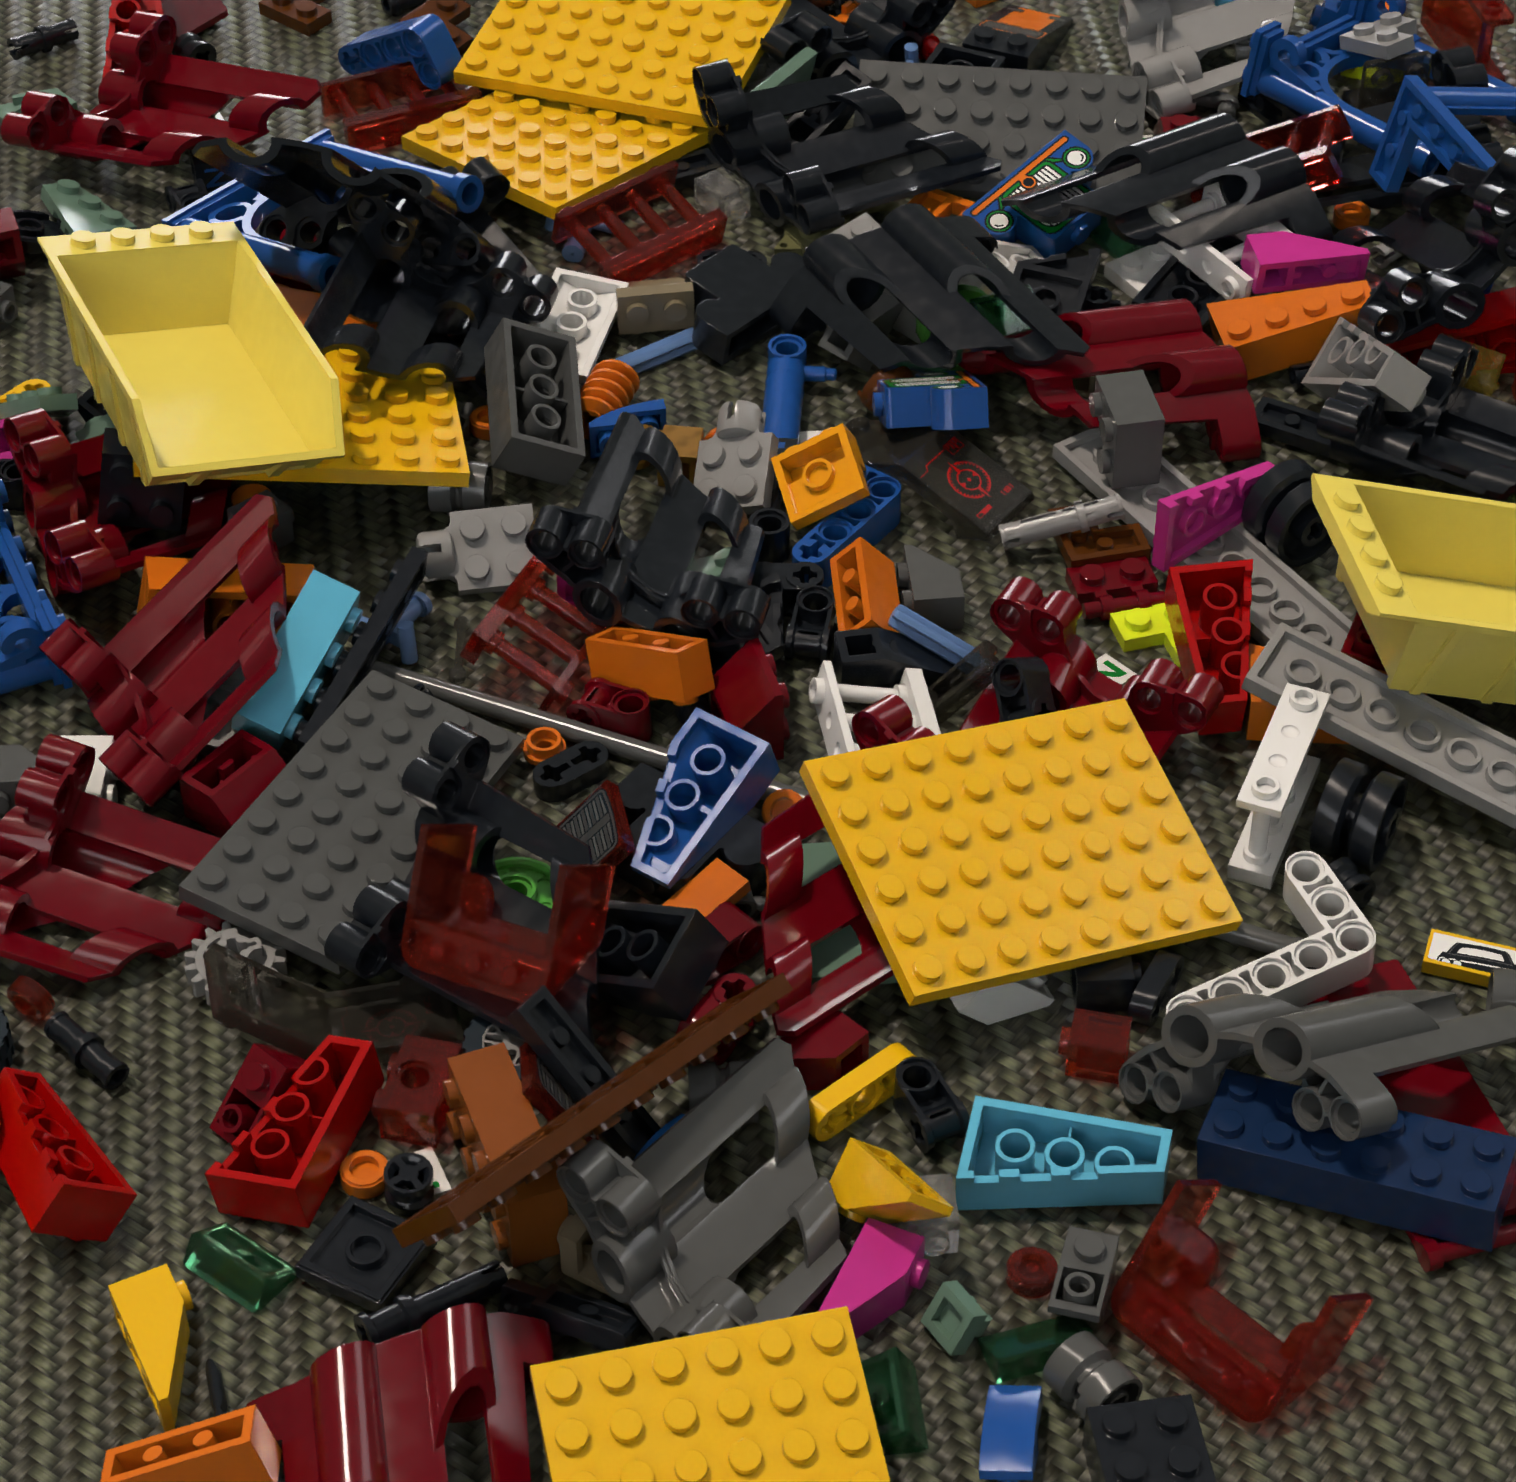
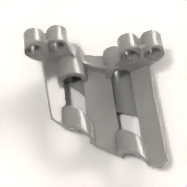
[1118,0,1295,120]

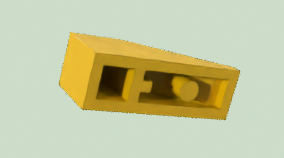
[829,1137,954,1224]
[108,1263,194,1432]

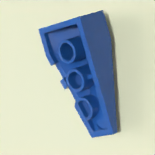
[631,707,780,889]

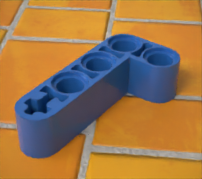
[338,14,462,90]
[792,464,901,588]

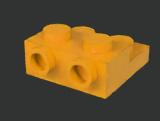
[771,423,870,530]

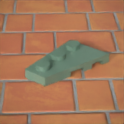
[40,179,137,235]
[0,386,78,420]

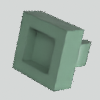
[920,1280,992,1356]

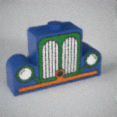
[962,130,1101,259]
[872,370,989,430]

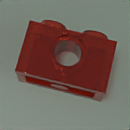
[372,1034,463,1148]

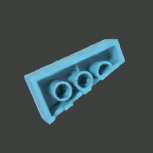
[231,569,363,751]
[956,1095,1173,1210]

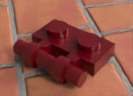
[1065,556,1165,621]

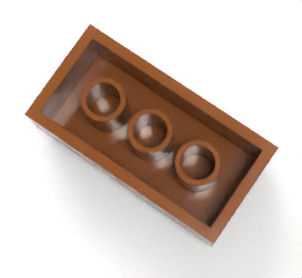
[442,1042,568,1268]

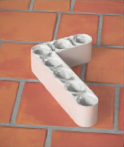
[1166,851,1376,1015]

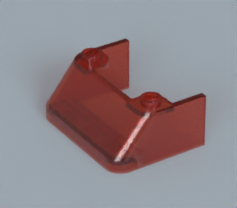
[401,824,615,1003]
[1111,1179,1374,1423]

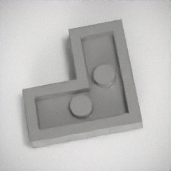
[1339,11,1418,60]

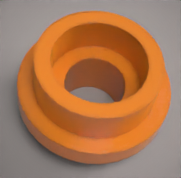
[523,727,567,766]

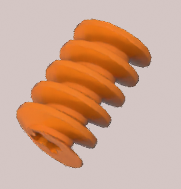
[580,359,640,440]

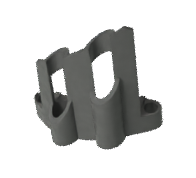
[1118,990,1516,1142]
[556,1037,848,1342]

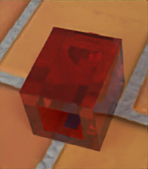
[1058,1008,1133,1084]

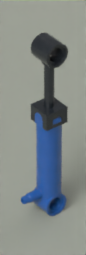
[749,334,837,563]

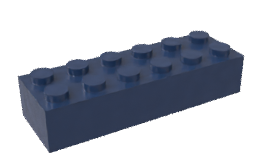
[1197,1068,1516,1252]

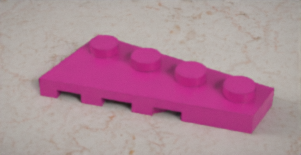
[1152,461,1275,572]

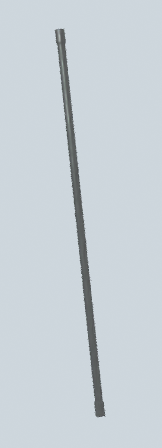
[329,648,1317,970]

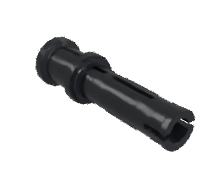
[354,1259,508,1344]

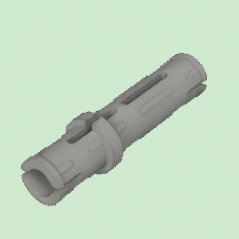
[998,493,1125,550]

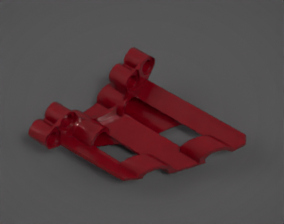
[1,10,322,167]
[958,298,1261,463]
[3,408,232,598]
[38,494,287,807]
[959,576,1225,761]
[761,694,935,1037]
[0,733,230,983]
[246,1303,554,1482]

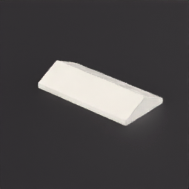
[529,267,629,384]

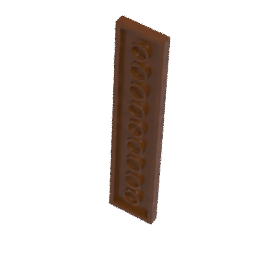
[392,973,793,1248]

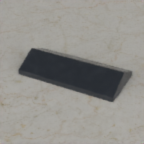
[1131,236,1244,329]

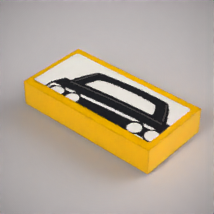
[1421,928,1516,988]

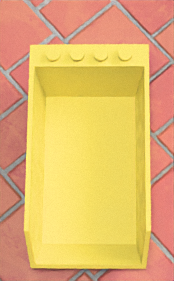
[37,221,345,486]
[1311,473,1516,705]

